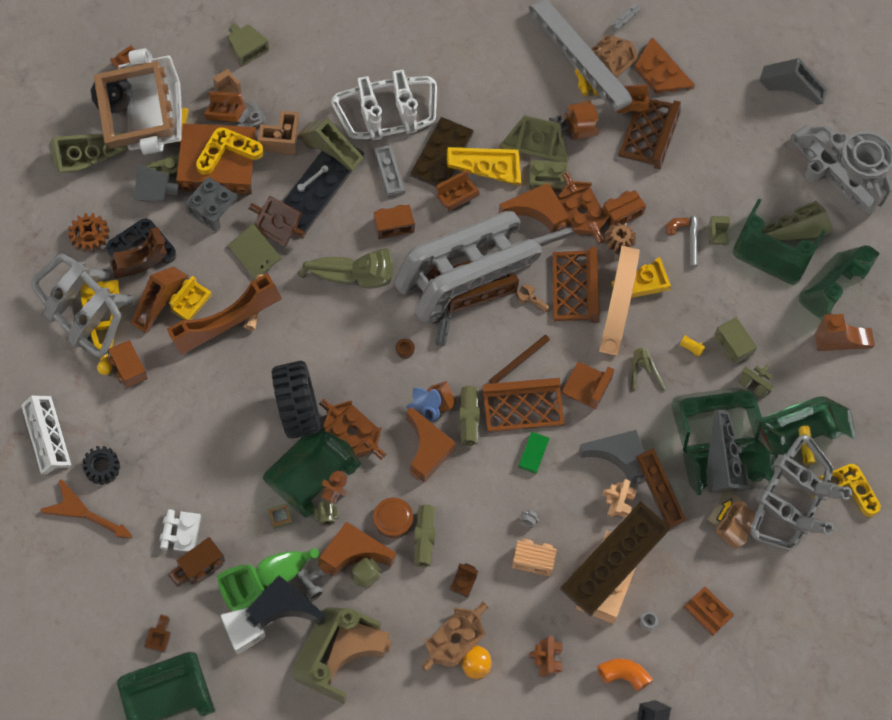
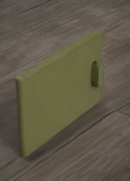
[227,223,282,280]

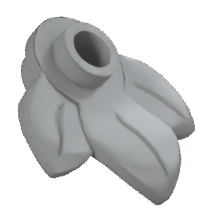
[237,103,265,128]

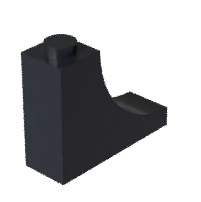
[245,575,325,630]

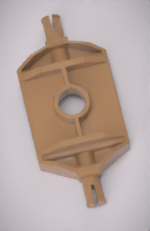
[421,602,488,672]

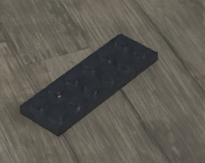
[283,146,364,232]

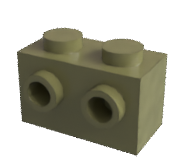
[714,317,757,365]

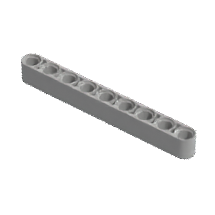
[529,0,632,112]

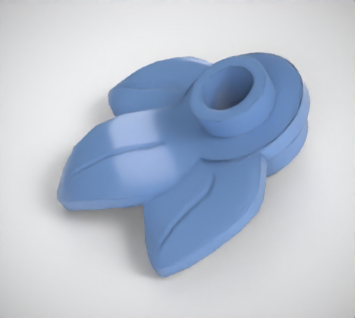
[406,388,441,422]

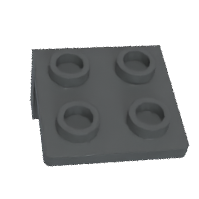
[185,177,237,232]

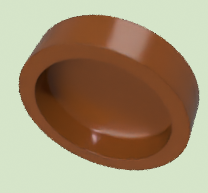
[373,498,413,538]

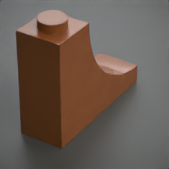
[499,183,570,233]
[130,266,189,333]
[814,314,875,351]
[406,407,456,483]
[318,522,397,576]

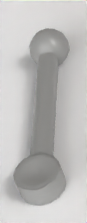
[297,165,328,192]

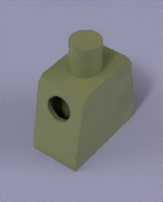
[228,24,269,67]

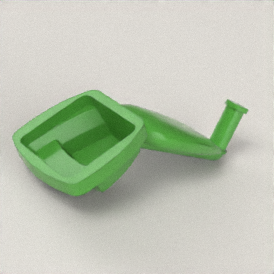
[217,548,319,611]

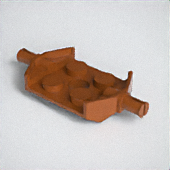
[558,172,609,244]
[319,398,386,460]

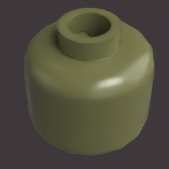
[351,558,382,588]

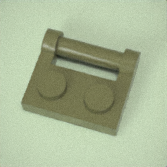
[529,160,567,192]

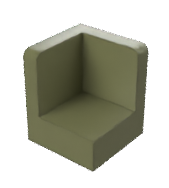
[708,216,730,245]

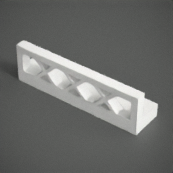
[21,395,71,474]

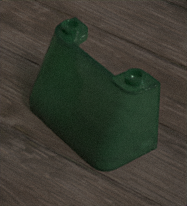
[799,245,880,320]

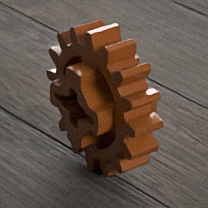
[68,213,110,252]

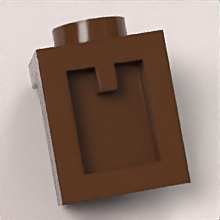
[450,563,478,598]

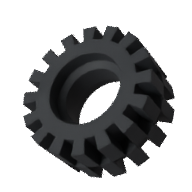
[82,446,120,485]

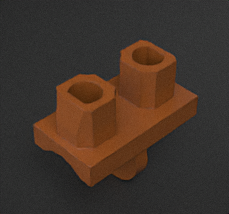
[321,471,347,504]
[529,636,562,677]

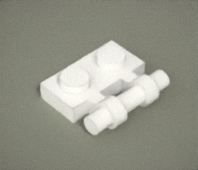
[159,509,201,553]

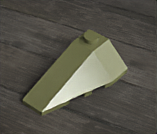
[49,132,128,173]
[753,201,833,242]

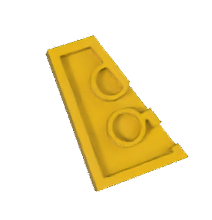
[611,257,671,298]

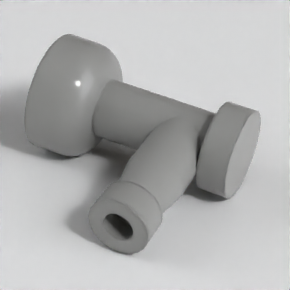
[297,569,326,601]

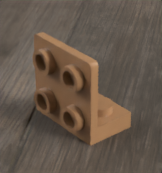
[591,35,638,78]

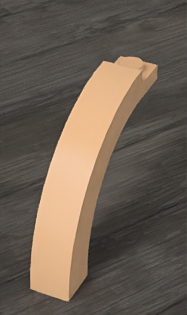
[599,246,640,356]

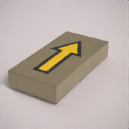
[706,492,743,528]

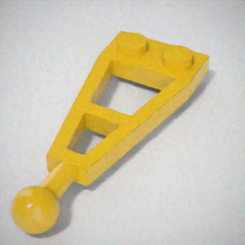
[80,280,120,375]

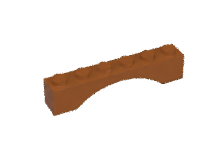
[167,273,282,355]

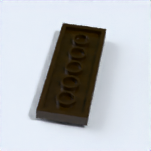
[560,501,671,617]

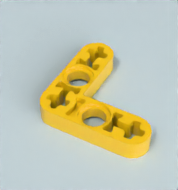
[196,127,263,175]
[810,464,881,517]

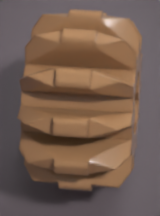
[605,221,636,253]

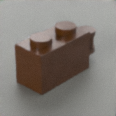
[168,537,225,587]

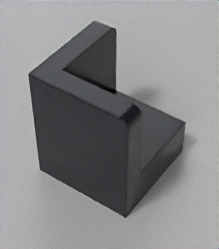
[637,700,671,720]

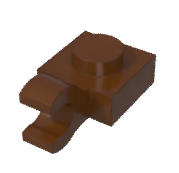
[144,615,171,653]

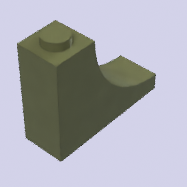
[298,118,364,171]

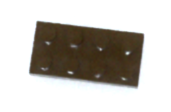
[411,117,474,187]

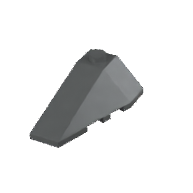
[706,409,750,493]

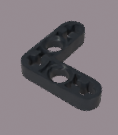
[106,218,176,263]

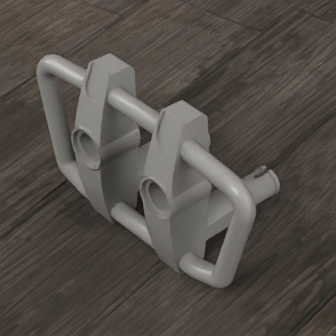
[31,254,134,357]
[751,435,852,550]

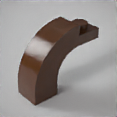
[110,227,167,278]

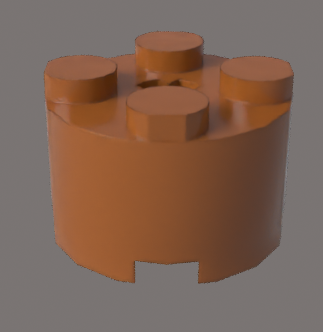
[564,100,599,140]

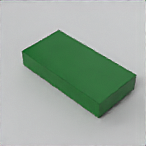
[518,431,550,474]

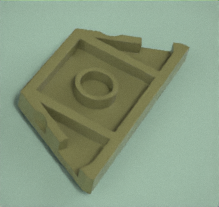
[500,115,568,163]

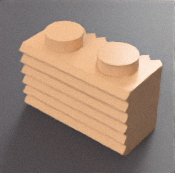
[512,539,557,577]

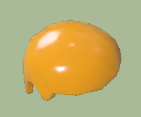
[460,645,492,679]

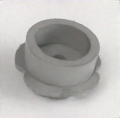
[520,510,539,528]
[639,612,659,632]

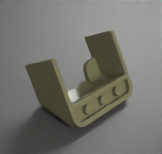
[292,607,381,704]

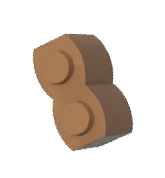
[715,501,756,548]

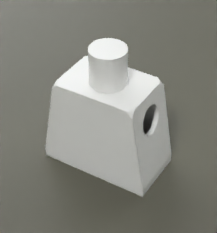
[221,608,273,655]

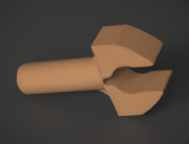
[517,285,549,312]

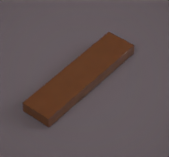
[635,448,686,528]

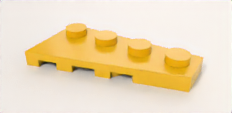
[446,147,521,186]

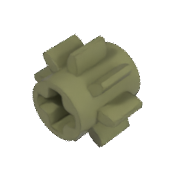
[314,502,339,526]

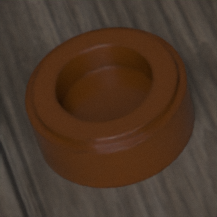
[396,339,415,359]

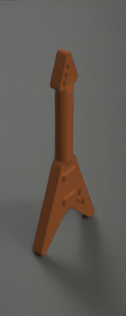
[40,479,133,539]

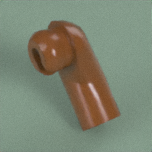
[665,217,689,235]

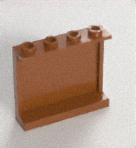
[177,123,257,194]

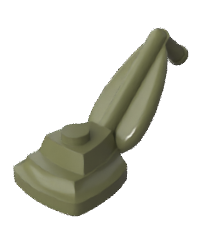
[298,248,393,289]

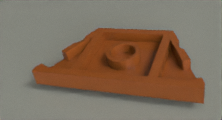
[635,37,695,94]

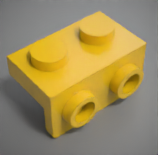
[169,276,212,320]

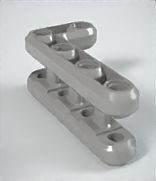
[394,211,542,324]

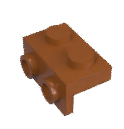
[613,84,649,113]
[204,91,246,122]
[435,170,480,212]

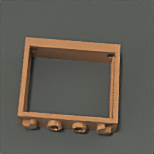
[94,61,175,149]

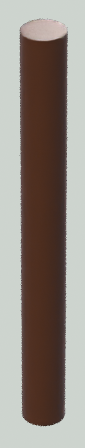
[489,335,550,384]

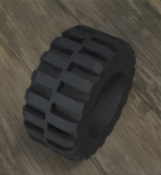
[271,360,321,439]

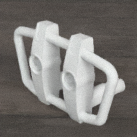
[331,70,437,141]

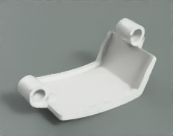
[118,48,182,155]

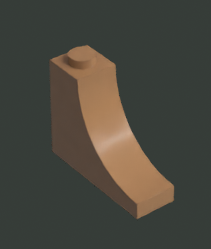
[327,623,392,684]

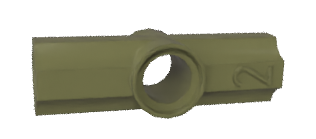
[459,386,480,446]
[414,505,436,568]

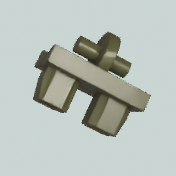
[739,365,774,399]

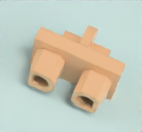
[602,479,637,517]

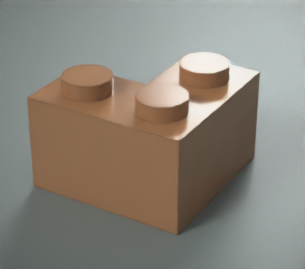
[258,111,300,155]

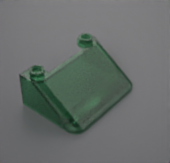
[263,429,362,518]
[117,652,216,720]

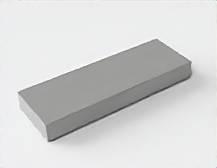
[374,145,405,198]

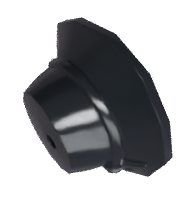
[90,79,133,114]

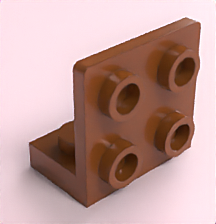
[562,362,615,410]

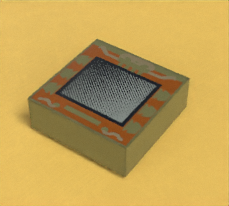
[268,503,292,529]

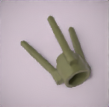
[631,347,666,391]

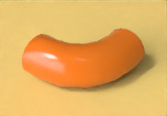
[597,658,654,692]

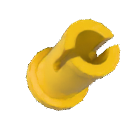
[680,335,705,357]

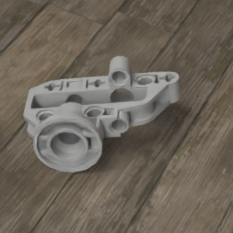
[791,125,892,215]

